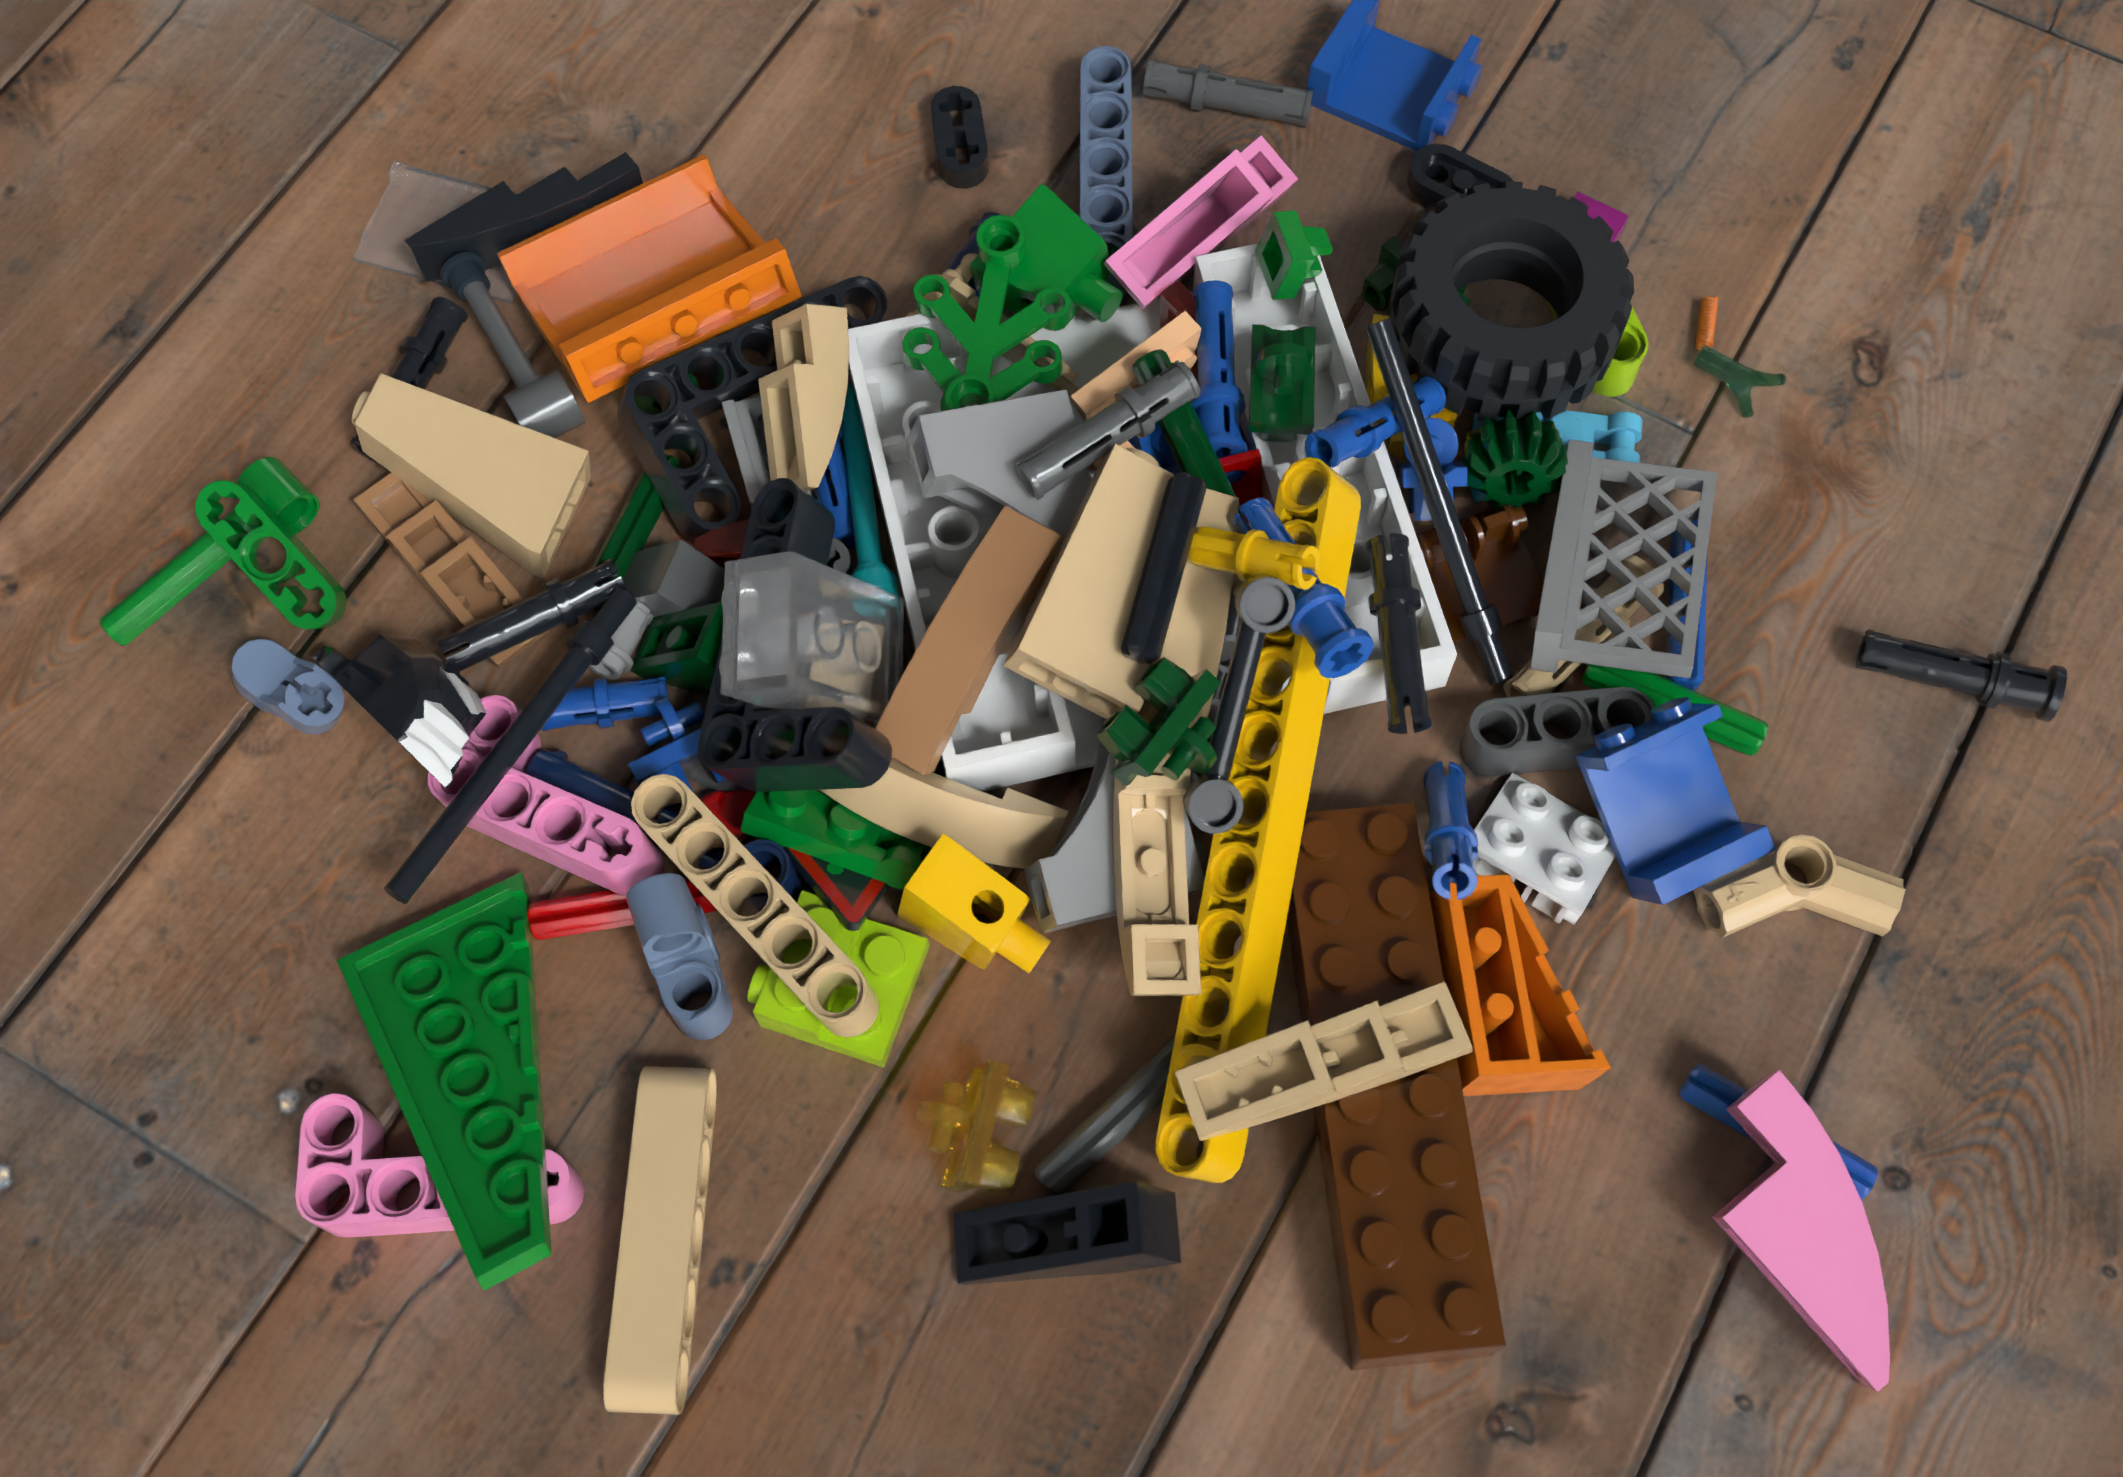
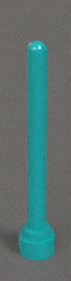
[841,383,900,619]

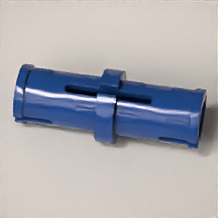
[541,676,669,731]

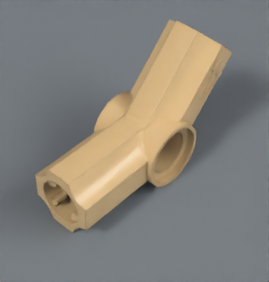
[1693,834,1906,939]

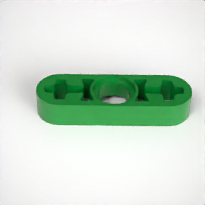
[195,480,346,629]

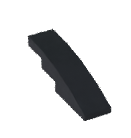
[404,152,643,282]

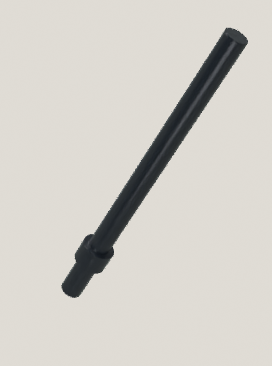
[1366,318,1513,685]
[384,588,637,904]

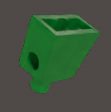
[970,183,1122,331]

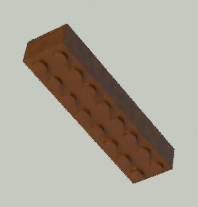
[1287,802,1506,1370]

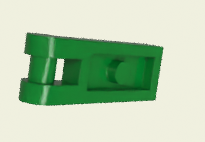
[741,790,932,889]

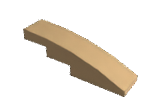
[1137,488,1239,728]
[1175,981,1473,1141]

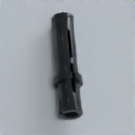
[350,297,468,463]
[1366,533,1432,734]
[436,559,628,674]

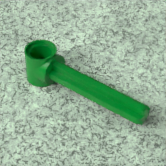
[100,457,320,646]

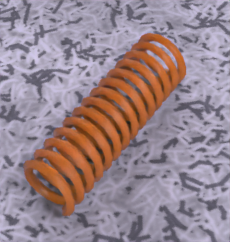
[1695,295,1718,351]

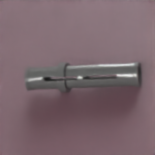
[1143,58,1314,127]
[1015,360,1201,500]

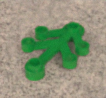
[902,215,1072,411]

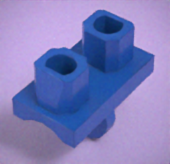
[1396,417,1467,521]
[628,696,728,809]

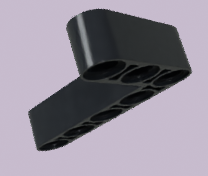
[617,276,888,546]
[698,478,892,792]

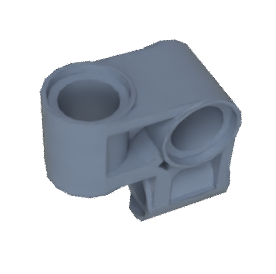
[626,873,734,1041]

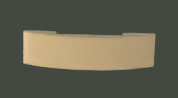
[1113,722,1201,996]
[821,757,1069,869]

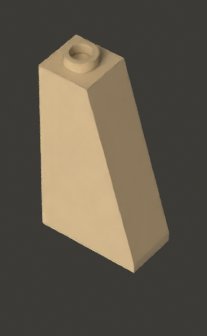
[352,373,591,579]
[1003,444,1174,719]

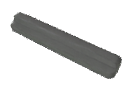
[1034,1039,1175,1196]

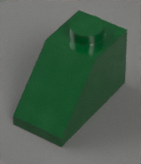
[630,602,729,697]

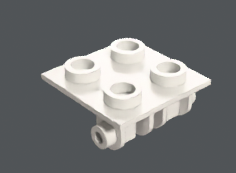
[1473,773,1615,925]

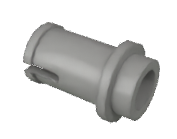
[588,600,654,680]

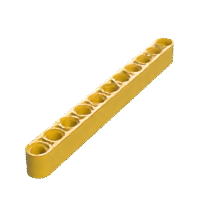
[1156,457,1361,1183]

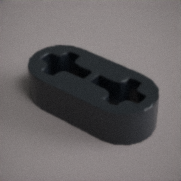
[931,86,989,189]

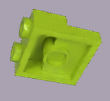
[747,891,930,1068]

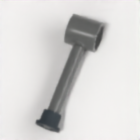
[440,252,586,438]

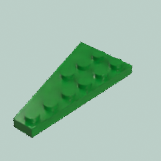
[337,872,552,1291]

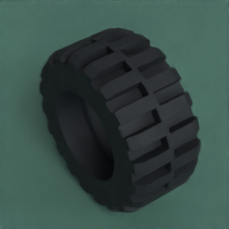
[1387,181,1634,421]

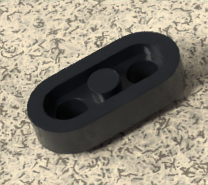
[1407,144,1513,208]

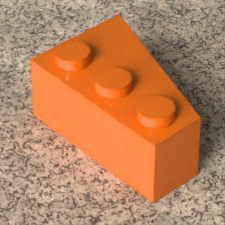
[1429,875,1611,1096]

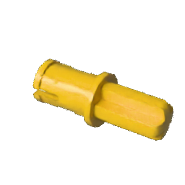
[1189,526,1321,590]

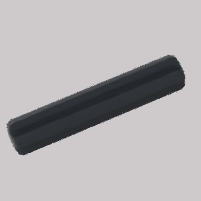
[1121,472,1206,664]

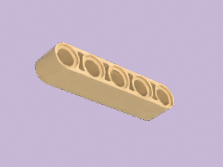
[631,774,879,1037]
[604,1066,717,1415]

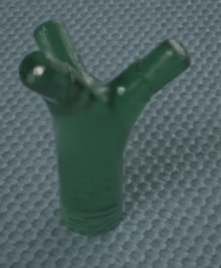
[1694,345,1786,418]

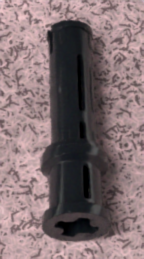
[1856,629,2067,722]

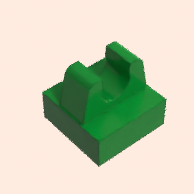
[1255,210,1333,300]

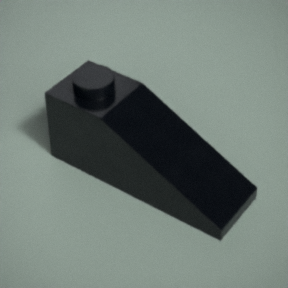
[954,1181,1181,1285]

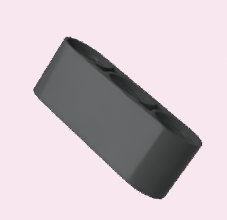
[1460,687,1655,776]

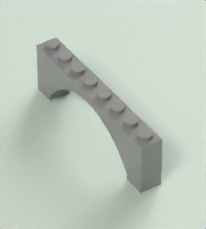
[907,390,1208,934]

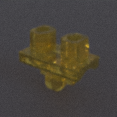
[915,1059,1036,1193]

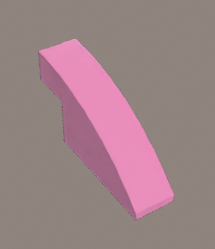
[1104,135,1298,309]
[1712,1070,1890,1392]

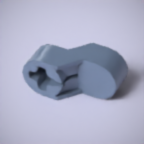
[231,639,344,735]

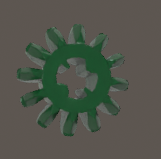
[1460,409,1568,511]

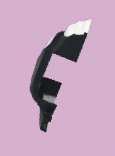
[311,634,486,788]

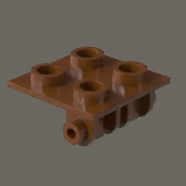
[1416,504,1544,644]

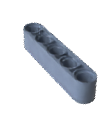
[1080,46,1133,306]

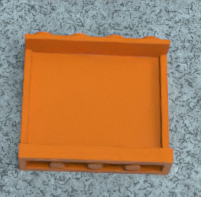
[497,154,802,403]

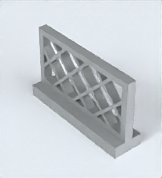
[1531,440,1717,679]

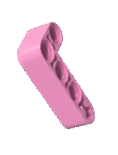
[428,695,664,896]
[295,1093,585,1238]

